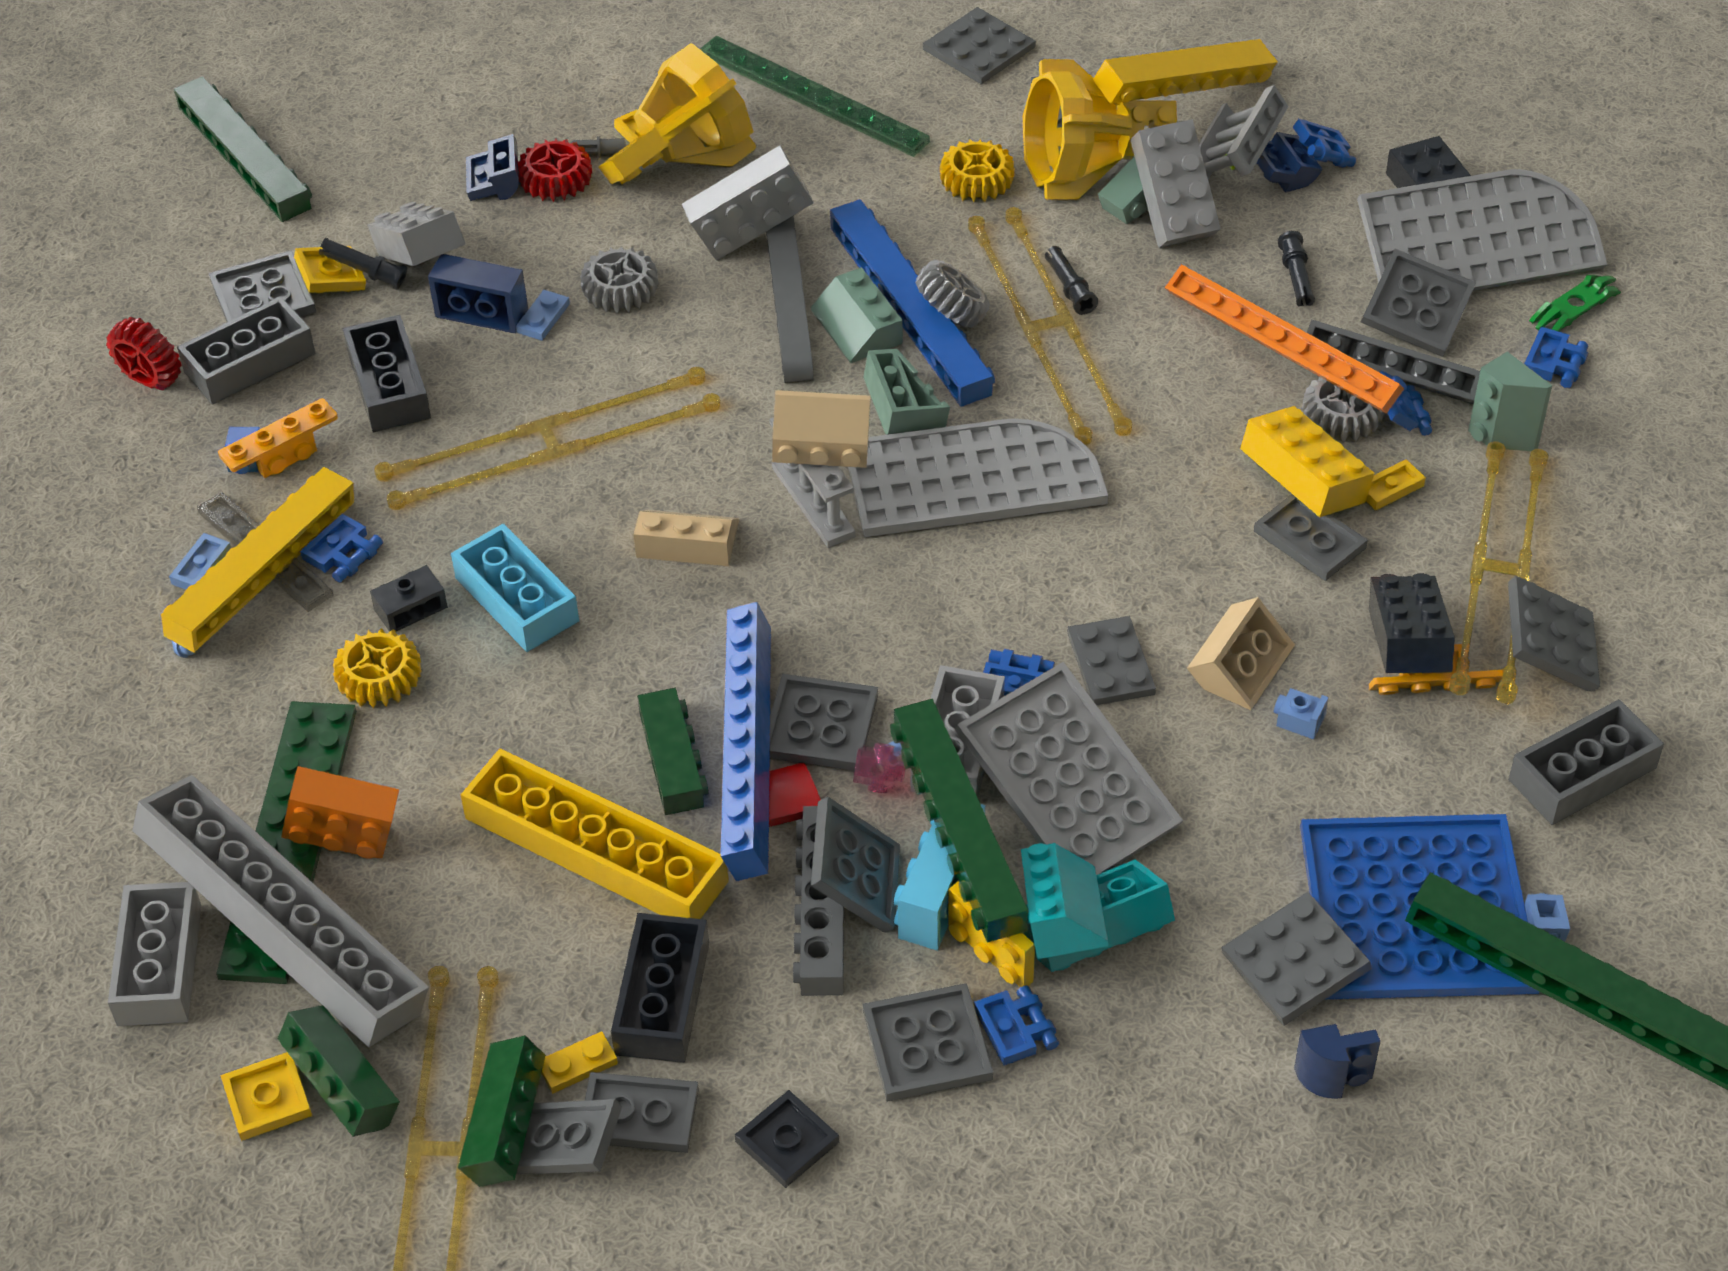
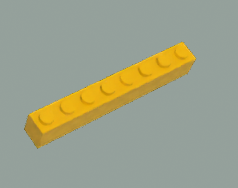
[1093,39,1278,104]
[161,467,354,653]

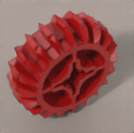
[518,138,593,202]
[106,317,182,391]

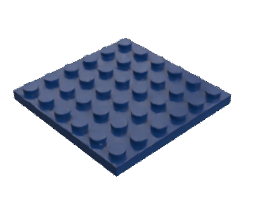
[1300,814,1539,1000]

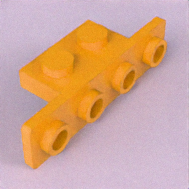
[218,398,338,478]
[1369,644,1505,695]

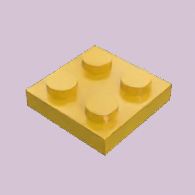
[294,246,366,293]
[220,1052,312,1141]

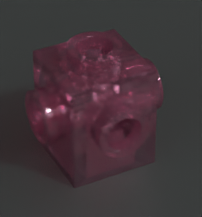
[853,743,906,793]

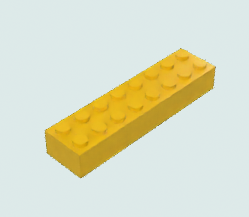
[460,748,729,919]

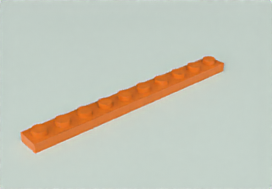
[1165,264,1404,414]

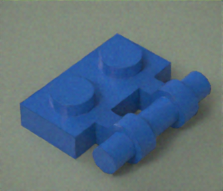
[1293,118,1356,168]
[1524,327,1588,388]
[1380,370,1432,436]
[300,513,383,583]
[983,649,1055,696]
[974,985,1059,1066]

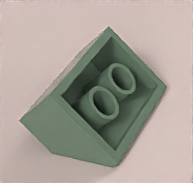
[811,267,903,363]
[1468,352,1552,452]

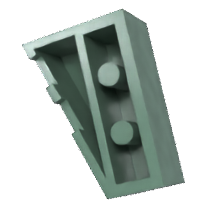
[1098,156,1148,224]
[863,348,950,435]

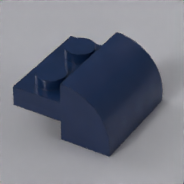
[1256,132,1323,193]
[466,134,519,201]
[1294,1024,1381,1099]

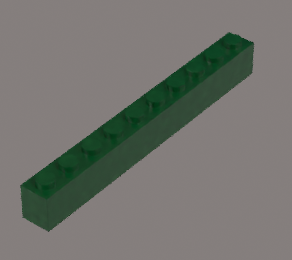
[1405,872,1728,1090]

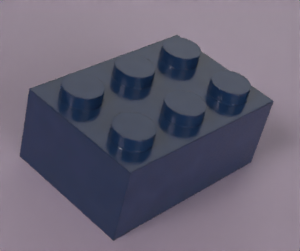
[428,254,528,334]

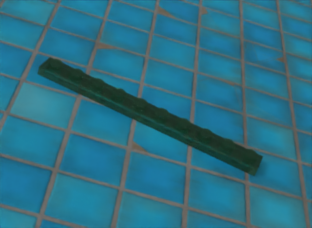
[700,35,930,157]

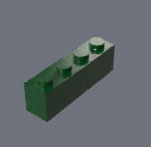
[637,687,709,815]
[277,1005,400,1137]
[458,1035,546,1187]

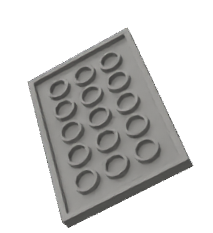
[955,662,1183,875]

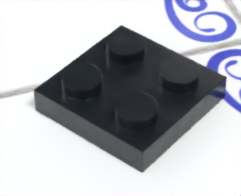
[735,1090,840,1188]

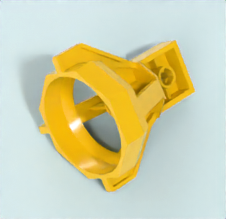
[598,43,756,184]
[1022,59,1177,200]

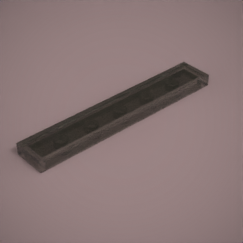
[197,492,334,612]

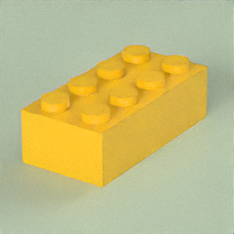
[1240,406,1375,517]

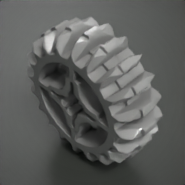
[580,246,659,313]
[915,260,990,328]
[1302,377,1384,443]

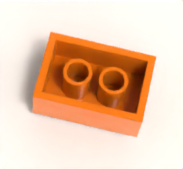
[281,766,399,859]

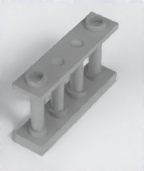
[1199,85,1289,179]
[769,417,855,548]

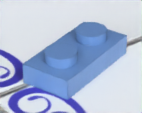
[516,290,570,341]
[169,533,231,590]

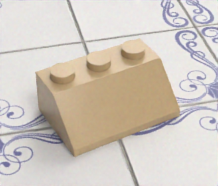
[772,390,870,468]
[634,510,739,566]
[1187,597,1295,710]

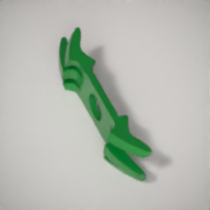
[1529,275,1621,332]

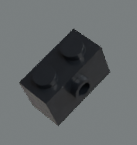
[370,565,448,632]

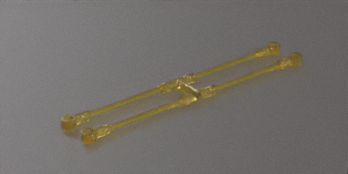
[968,207,1133,446]
[374,366,721,510]
[1449,441,1549,704]
[393,965,499,1271]

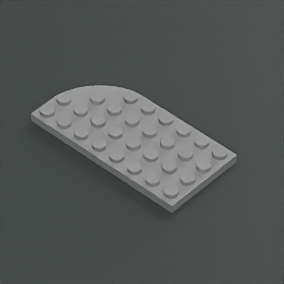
[1357,169,1608,291]
[848,418,1108,537]

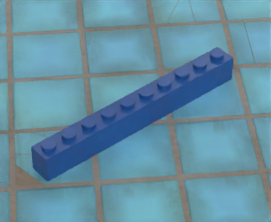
[830,199,995,407]
[721,602,771,881]

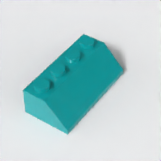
[1021,843,1109,959]
[1023,859,1175,972]

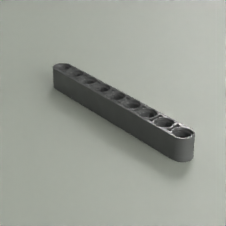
[766,215,814,383]

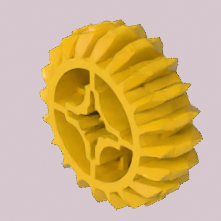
[940,138,1015,203]
[333,628,422,709]

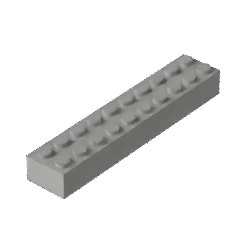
[132,775,429,1047]

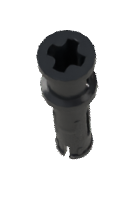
[1278,231,1315,307]
[319,238,407,290]
[1045,246,1098,315]

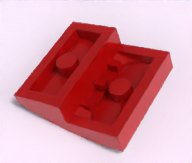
[769,762,821,827]

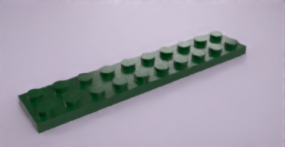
[216,701,357,984]

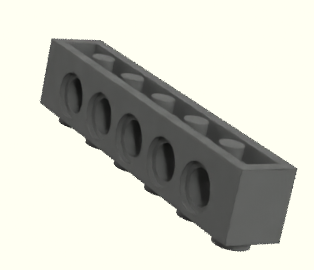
[1307,319,1480,404]
[793,806,844,996]

